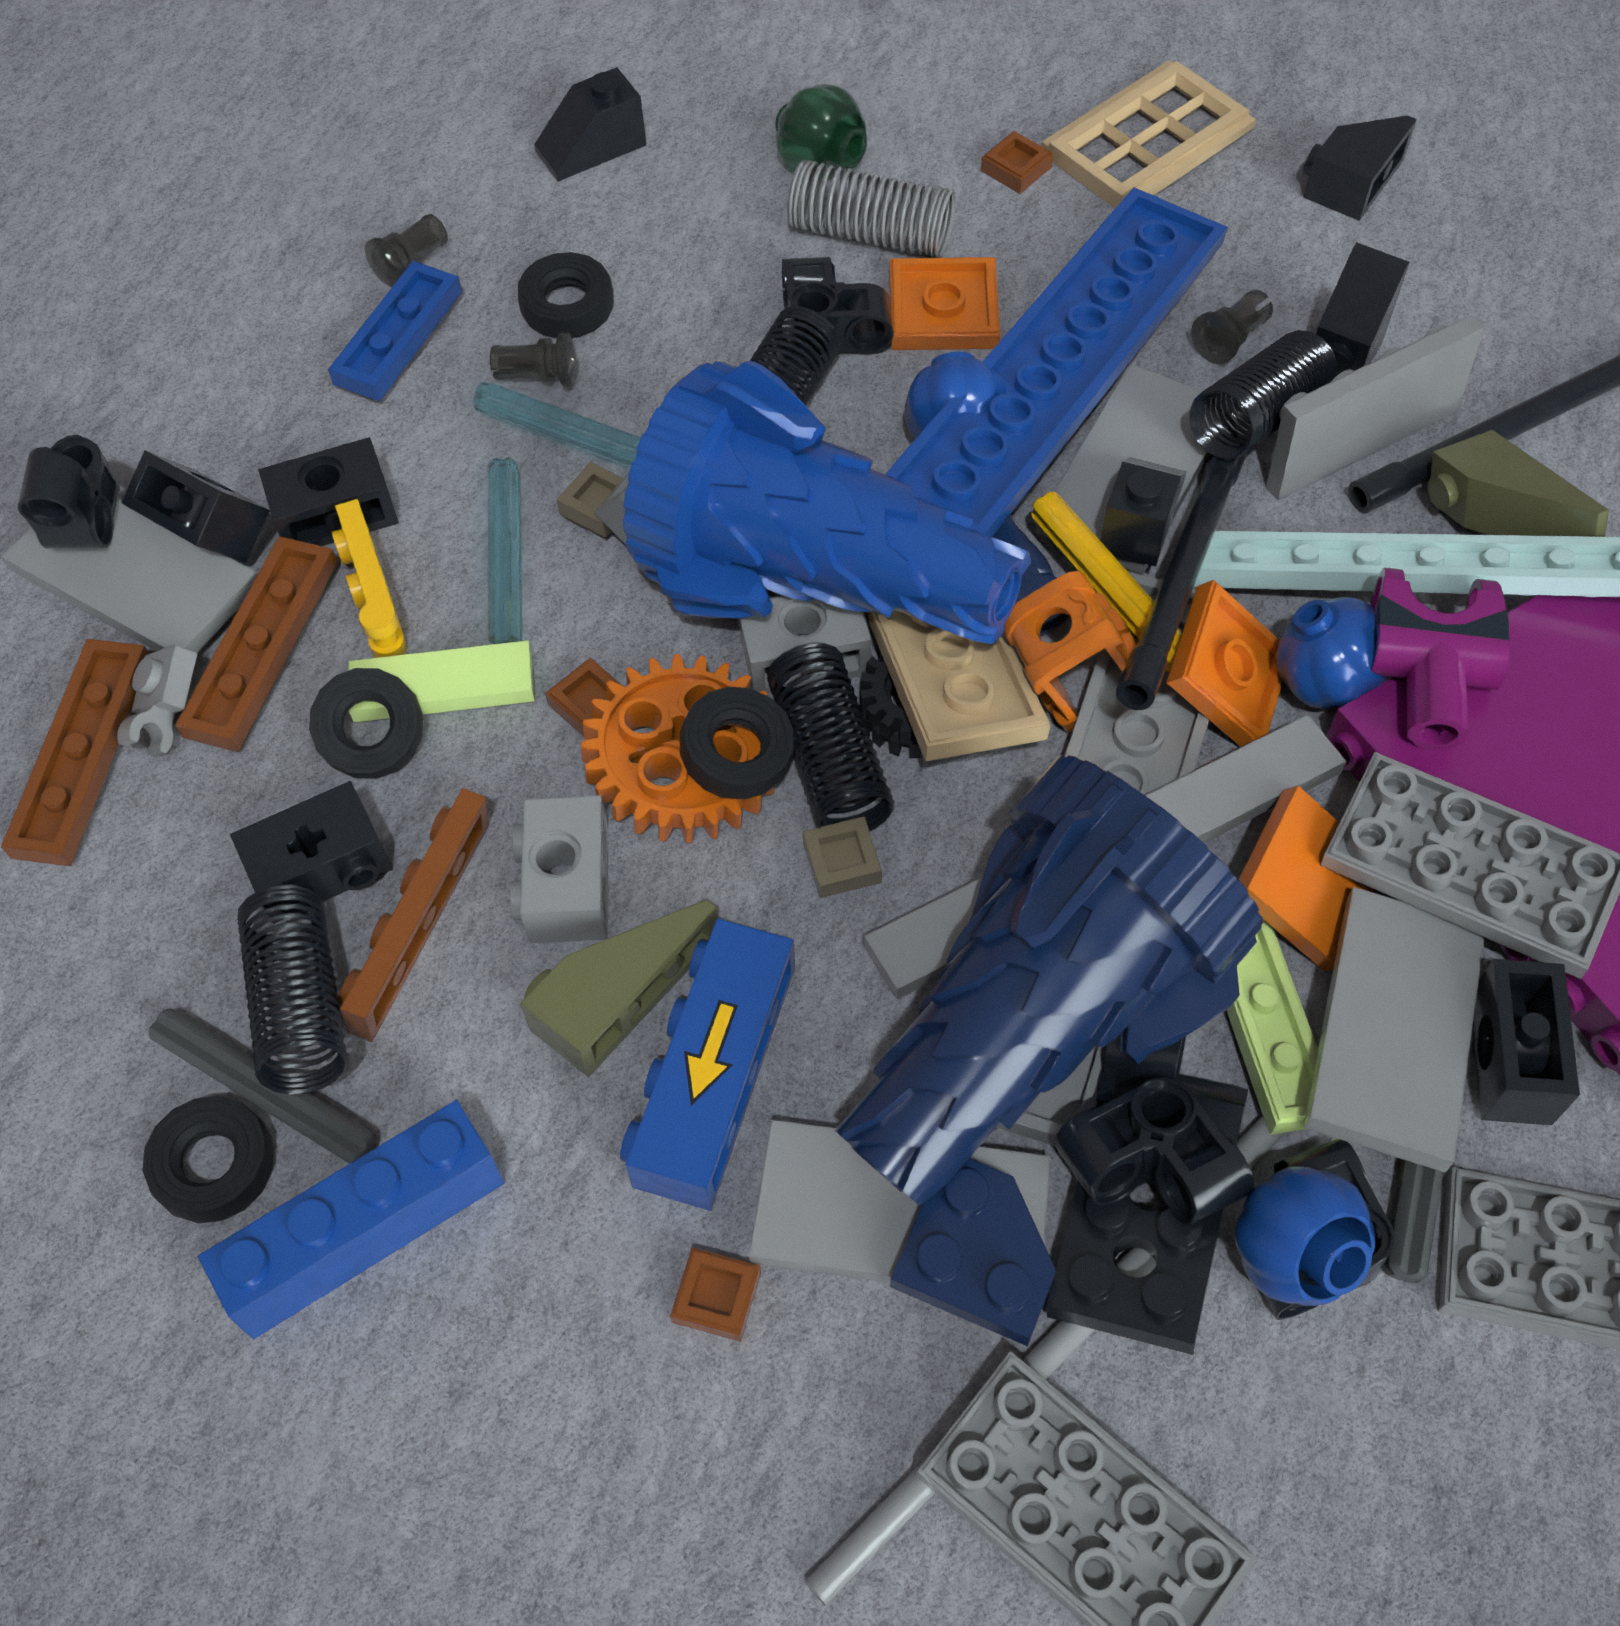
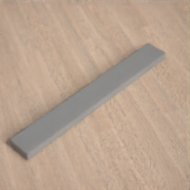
[864,714,1346,999]

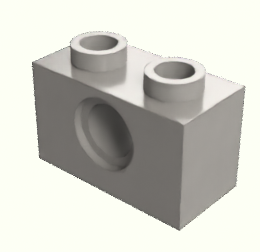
[738,595,871,694]
[510,795,609,943]

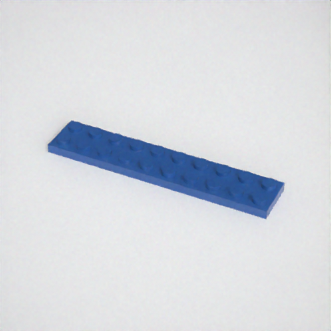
[886,187,1228,537]

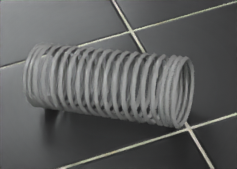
[787,159,956,258]

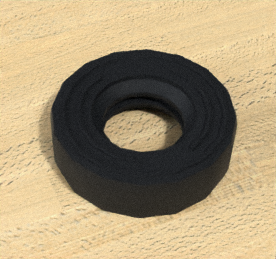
[518,252,614,339]
[309,668,423,779]
[680,687,794,799]
[142,1096,274,1223]

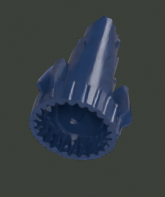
[835,755,1263,1205]

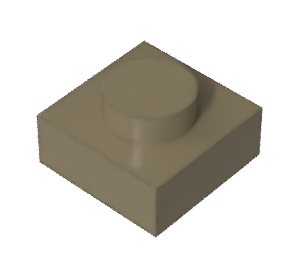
[557,462,623,538]
[803,816,882,898]

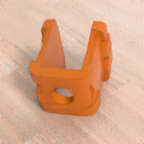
[1004,571,1138,732]

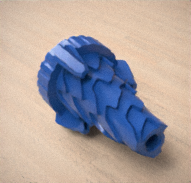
[623,360,1031,644]

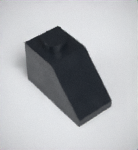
[534,67,646,182]
[1303,115,1417,221]
[1307,242,1410,375]
[1100,457,1187,567]

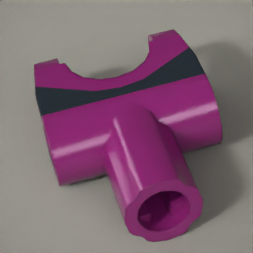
[1370,567,1510,750]

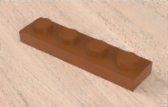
[175,536,338,752]
[1,639,149,866]
[338,788,489,1042]

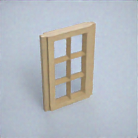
[1041,60,1256,208]

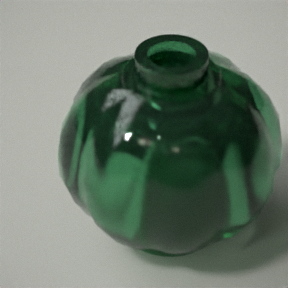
[775,84,867,181]

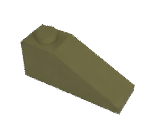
[1428,430,1609,537]
[520,899,718,1078]

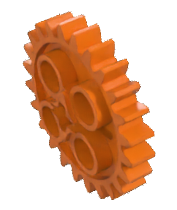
[581,654,775,843]

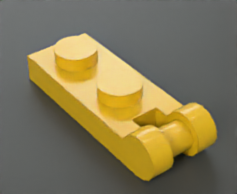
[332,499,407,658]

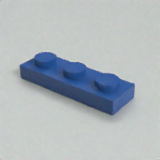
[328,261,462,401]

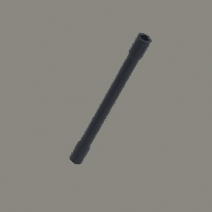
[1348,355,1620,514]
[1116,434,1248,710]

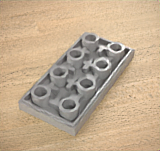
[1266,315,1485,500]
[1035,364,1233,575]
[1,498,257,653]
[1321,752,1620,979]
[1303,887,1484,1172]
[749,1120,1051,1282]
[1438,1167,1620,1350]
[914,1351,1257,1626]

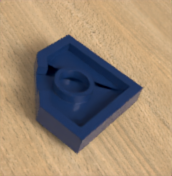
[890,1158,1056,1347]

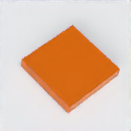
[889,257,1000,350]
[1166,580,1283,747]
[1239,786,1376,972]

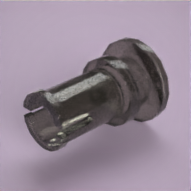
[364,214,448,287]
[1191,289,1273,365]
[490,332,577,387]

